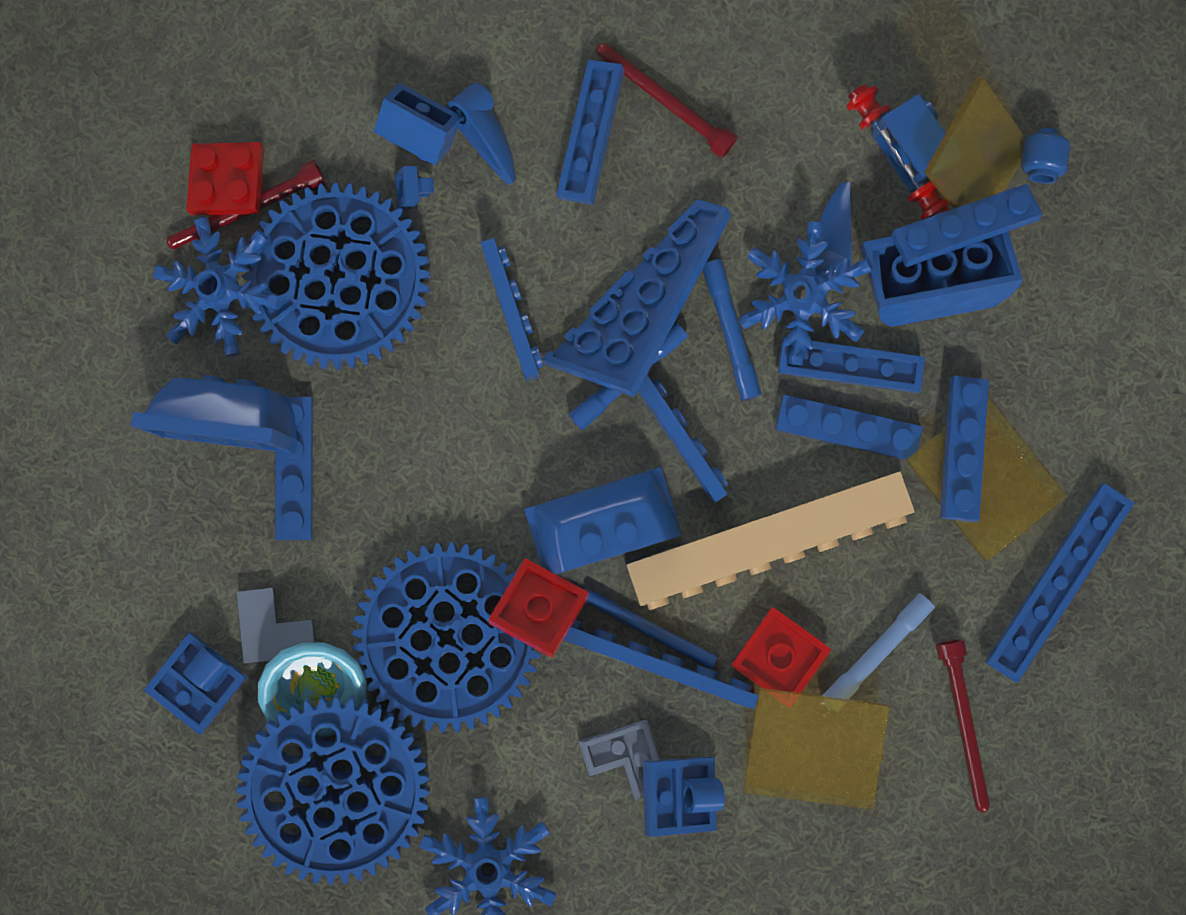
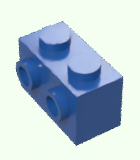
[374,83,462,166]

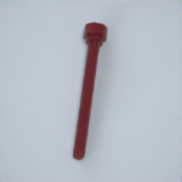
[596,43,738,159]
[166,160,327,249]
[936,639,990,813]

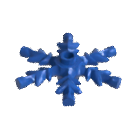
[153,217,283,357]
[739,221,873,366]
[419,796,557,915]

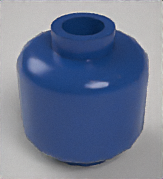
[1021,128,1071,184]

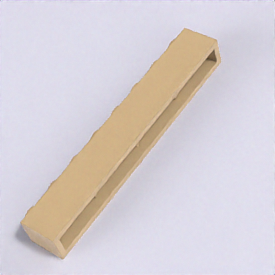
[626,471,915,610]

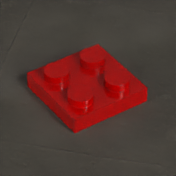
[186,142,265,215]
[488,558,589,658]
[730,607,832,708]

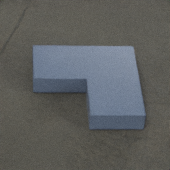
[237,588,316,663]
[578,719,660,800]

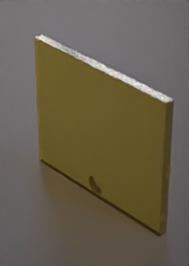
[924,77,1026,209]
[906,398,1066,562]
[744,688,890,810]

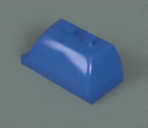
[861,232,1023,327]
[131,375,297,454]
[524,467,682,575]

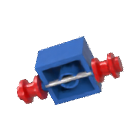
[846,84,959,220]

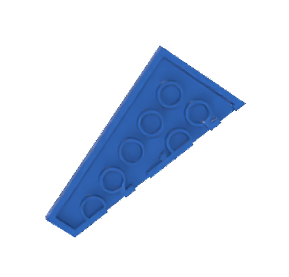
[542,199,731,397]

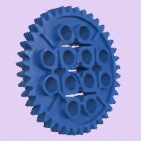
[242,183,431,370]
[352,542,541,733]
[236,694,430,885]

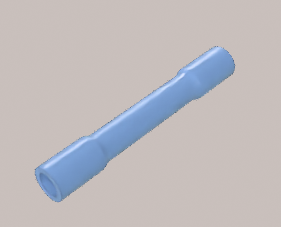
[821,593,935,712]

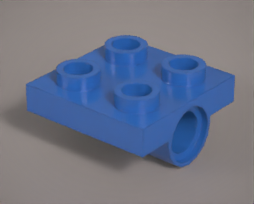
[144,632,248,735]
[643,756,725,837]

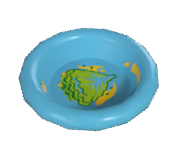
[258,642,367,739]

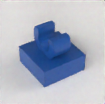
[394,166,434,210]

